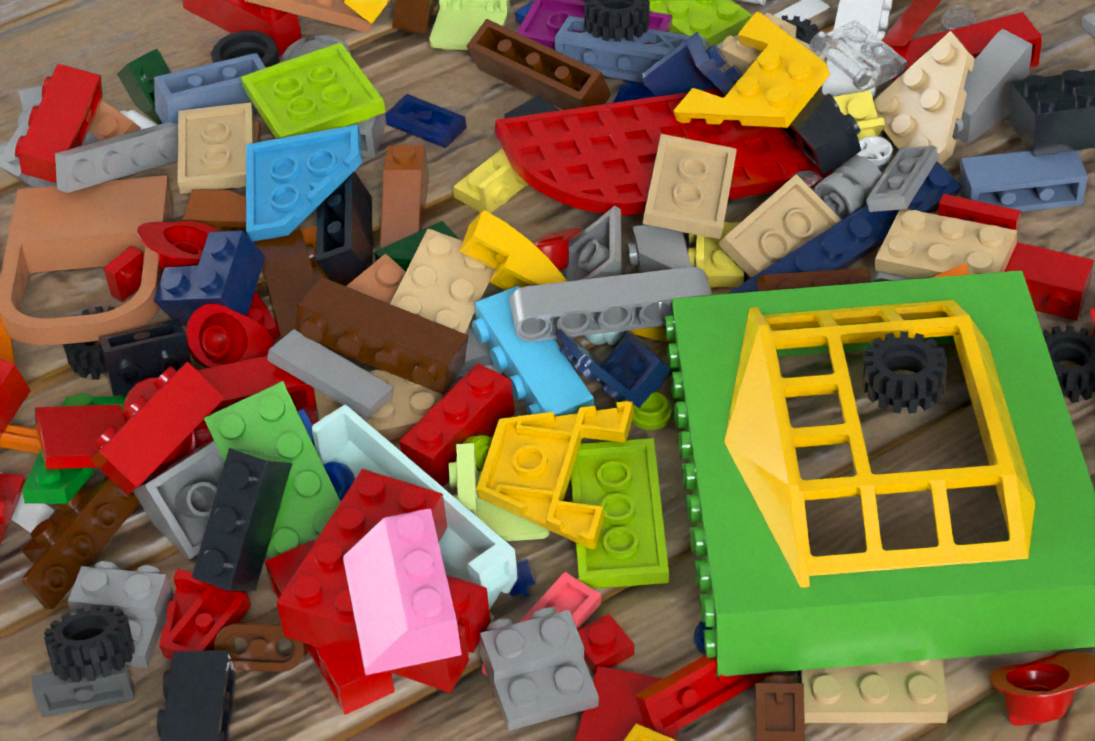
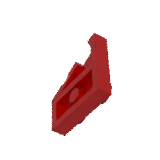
[159,568,251,660]

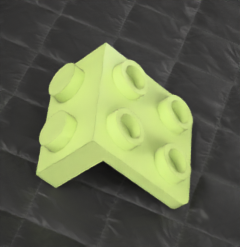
[429,0,510,50]
[449,443,550,541]

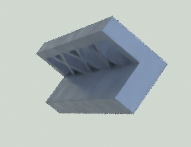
[555,16,706,83]

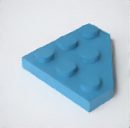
[246,125,362,241]

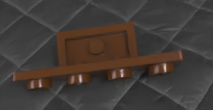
[21,476,140,609]

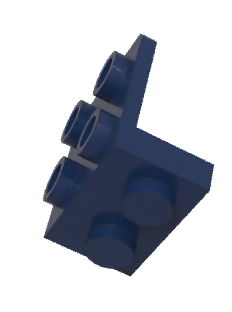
[641,32,743,97]
[555,328,671,408]

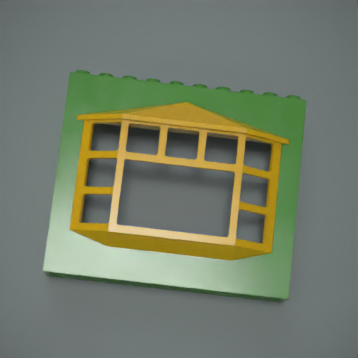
[665,270,1095,677]

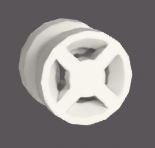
[854,136,893,174]

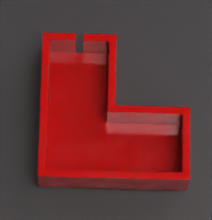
[276,469,491,693]

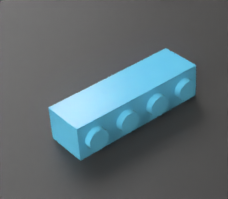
[472,285,594,417]

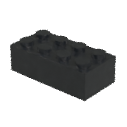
[1009,70,1095,156]

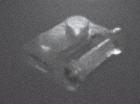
[809,20,907,92]

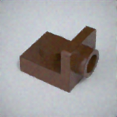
[754,675,805,741]

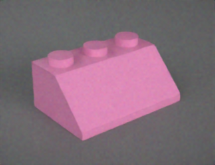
[343,508,462,675]

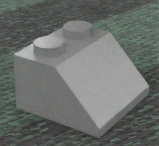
[133,441,225,560]

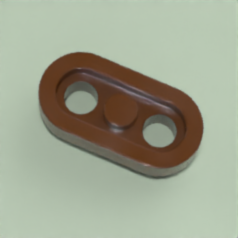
[214,622,308,672]

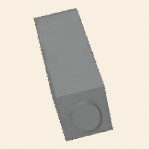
[953,29,1033,144]

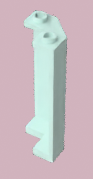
[312,404,517,632]

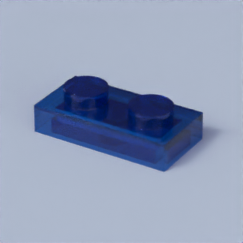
[385,94,467,148]

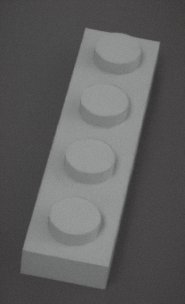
[55,122,178,193]

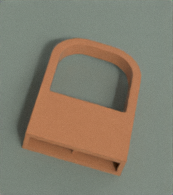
[0,175,174,345]

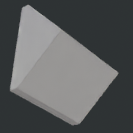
[562,206,623,281]

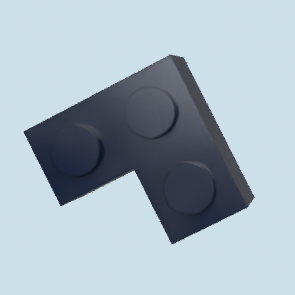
[154,230,266,326]

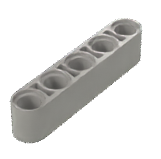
[509,267,713,342]

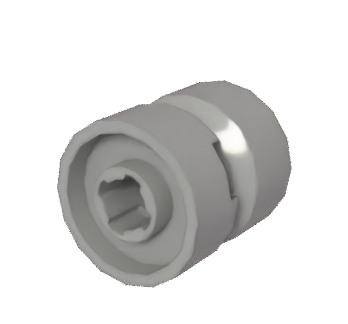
[813,156,883,220]

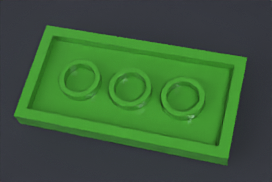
[204,381,341,559]

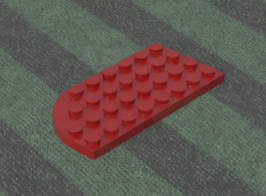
[494,88,832,216]

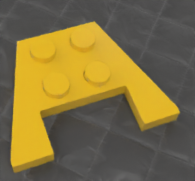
[673,11,830,128]
[477,401,635,549]

